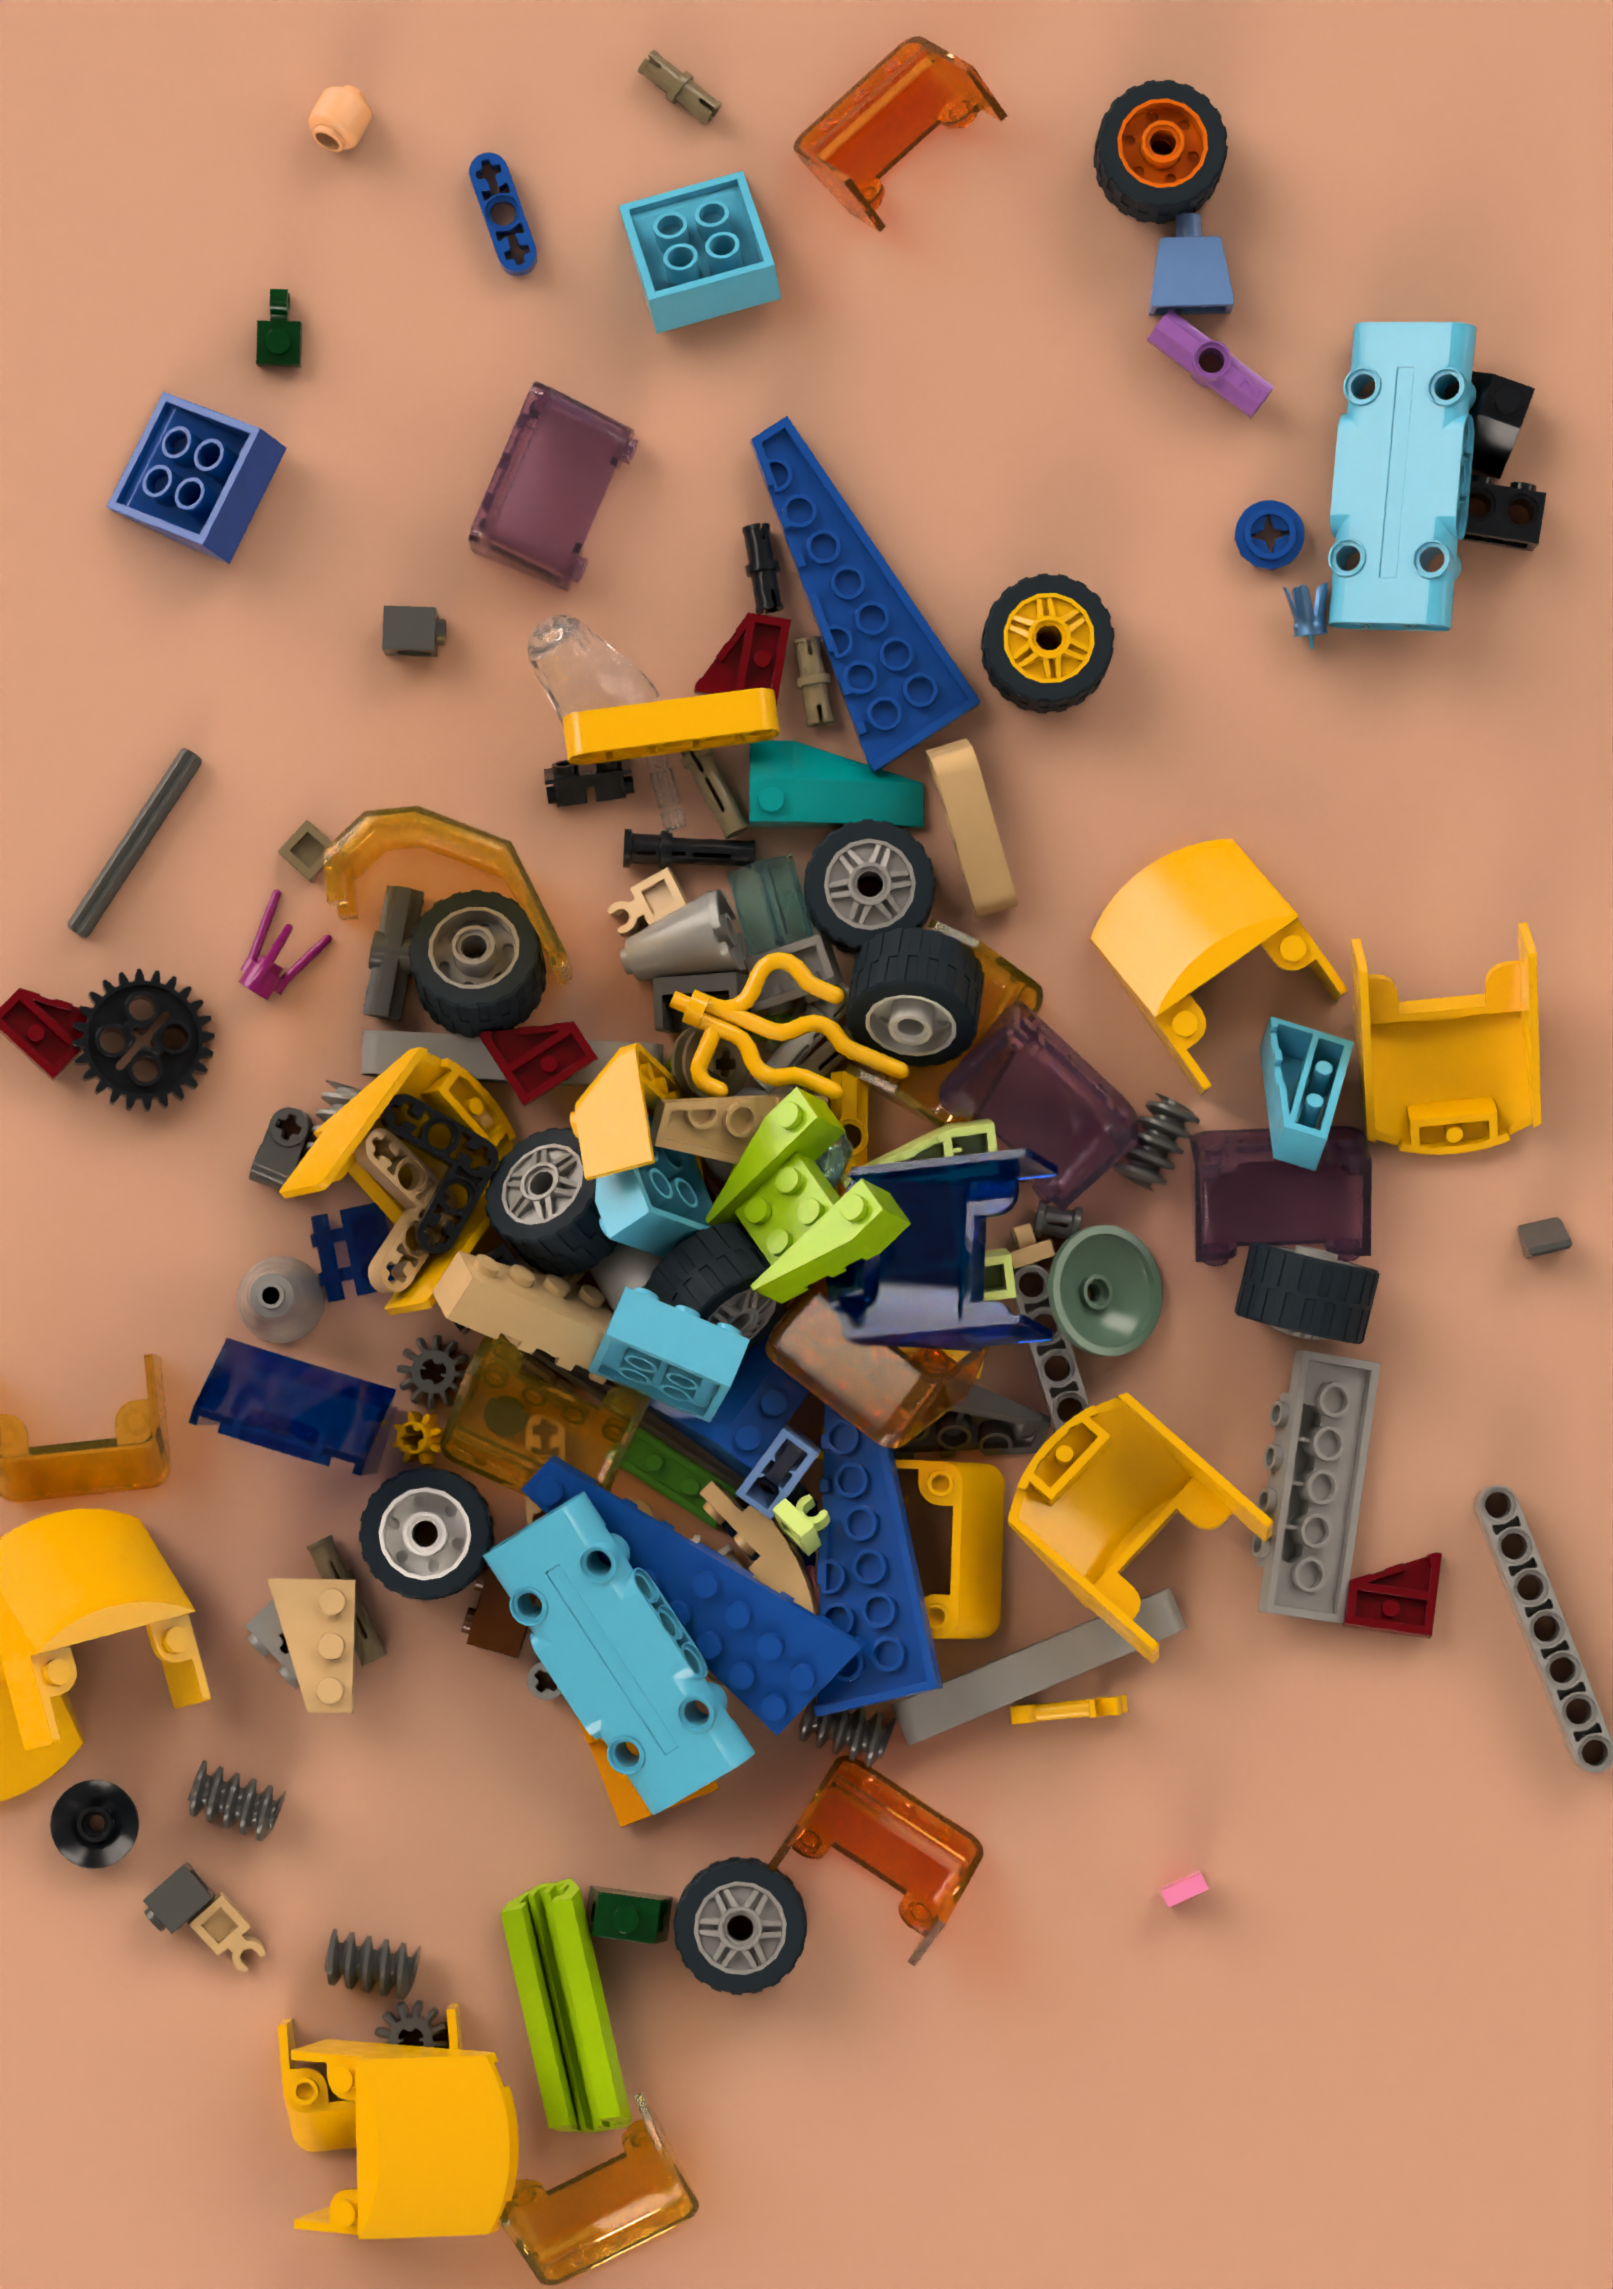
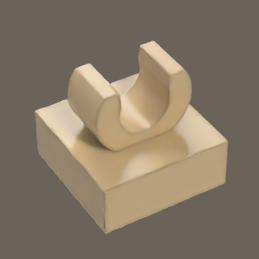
[1010,1223,1055,1271]

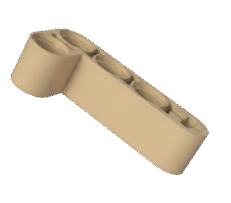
[924,738,1018,918]

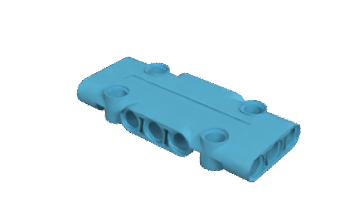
[1328,322,1477,631]
[482,1491,755,1815]

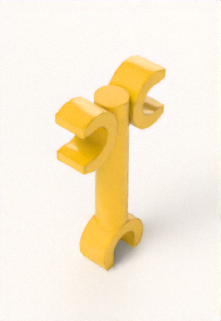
[1010,1694,1129,1724]

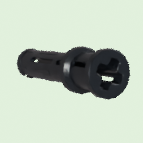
[623,829,755,869]

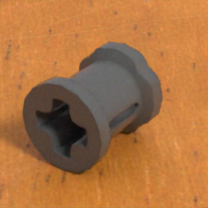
[1033,1200,1083,1240]

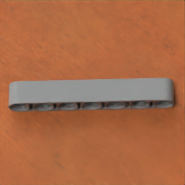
[360,1030,663,1087]
[1473,1485,1613,1773]
[891,1587,1187,1746]

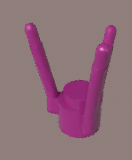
[239,889,332,1000]

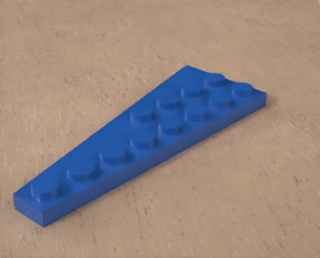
[750,416,981,774]
[814,1340,943,1717]
[521,1455,866,1736]

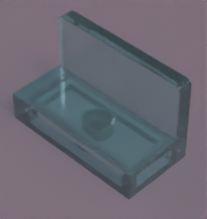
[728,855,814,955]

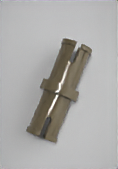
[638,50,722,125]
[793,636,834,727]

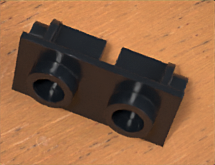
[544,759,635,807]

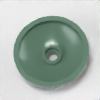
[1048,1225,1163,1357]

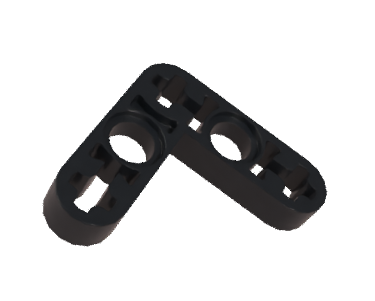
[380,1094,499,1255]

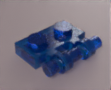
[310,1203,395,1303]

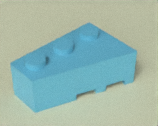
[1260,1016,1354,1171]

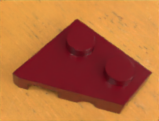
[694,612,791,706]
[478,1021,598,1107]

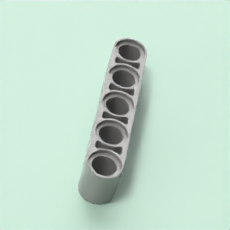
[1013,1264,1090,1433]

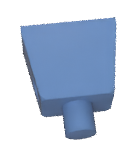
[1148,213,1234,316]
[735,1422,822,1520]

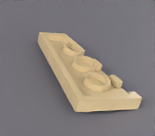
[650,1093,828,1164]

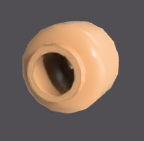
[308,85,372,152]

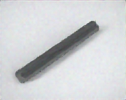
[67,748,202,938]

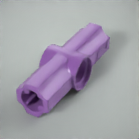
[1147,309,1274,419]

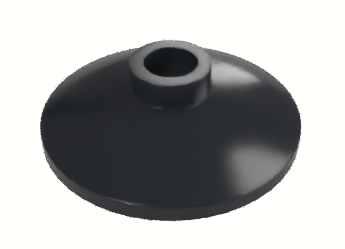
[50,1780,139,1869]

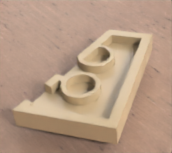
[267,1578,357,1713]

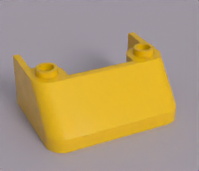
[570,1043,704,1181]
[895,1460,1005,1639]
[277,2003,464,2152]

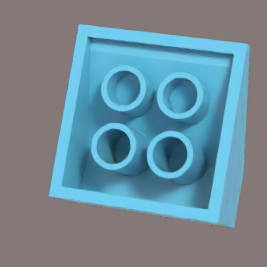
[619,171,781,334]
[595,1115,713,1258]
[588,1287,750,1423]

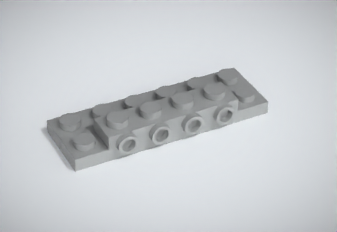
[1251,1350,1380,1624]

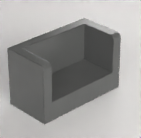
[653,972,751,1034]

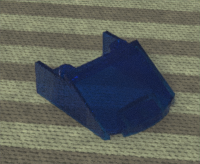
[826,1148,1058,1352]
[188,1338,398,1476]

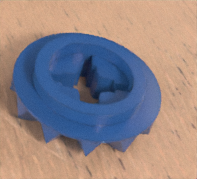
[1234,500,1304,570]

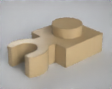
[607,867,688,937]
[188,1891,266,1973]

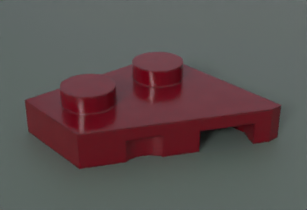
[0,988,87,1081]
[1343,1552,1442,1639]

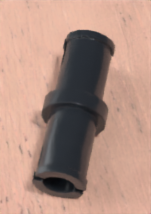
[742,523,784,614]

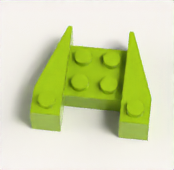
[705,1087,911,1304]

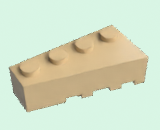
[432,1251,613,1385]

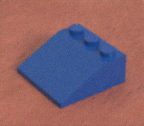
[106,392,287,564]
[640,1329,823,1479]

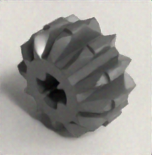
[397,1335,472,1409]
[375,2000,449,2048]

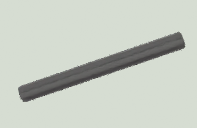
[532,1349,745,1490]

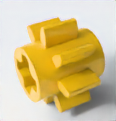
[392,1411,449,1465]

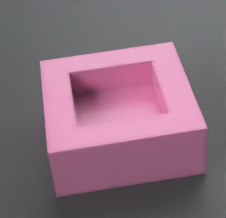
[1159,1870,1209,1908]

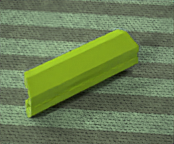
[500,1878,632,2133]

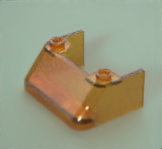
[794,36,1007,232]
[765,1261,989,1448]
[768,1755,984,1967]

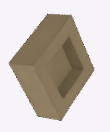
[278,820,340,882]

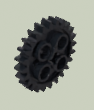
[71,969,215,1112]

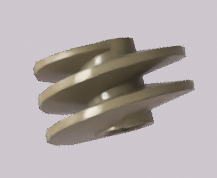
[671,1027,749,1098]

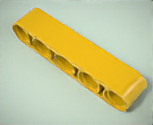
[562,688,780,765]

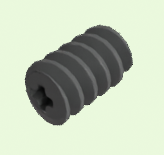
[1112,1093,1200,1191]
[799,1696,896,1768]
[188,1760,286,1842]
[325,1928,421,2000]

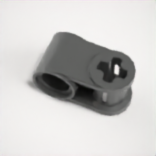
[249,1107,313,1190]

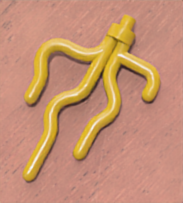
[669,952,909,1100]

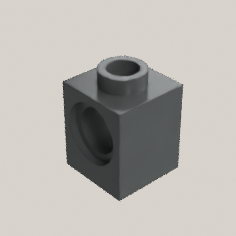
[382,605,446,657]
[143,1862,216,1934]

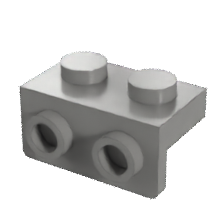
[744,932,844,1016]

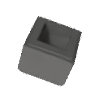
[1518,1217,1572,1258]

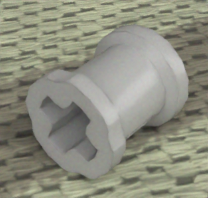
[527,1661,562,1700]

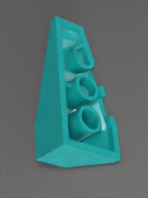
[749,741,924,828]

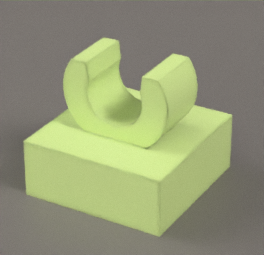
[772,1494,831,1556]

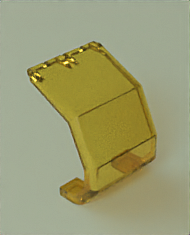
[323,805,573,985]

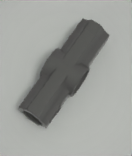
[363,885,425,1021]

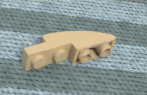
[700,1481,819,1616]

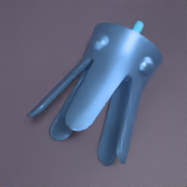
[1283,582,1328,649]

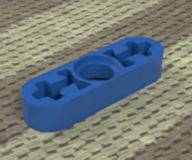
[469,152,537,276]

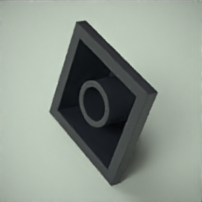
[1444,371,1535,479]

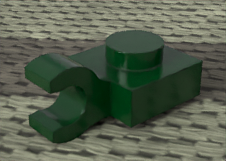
[256,289,302,367]

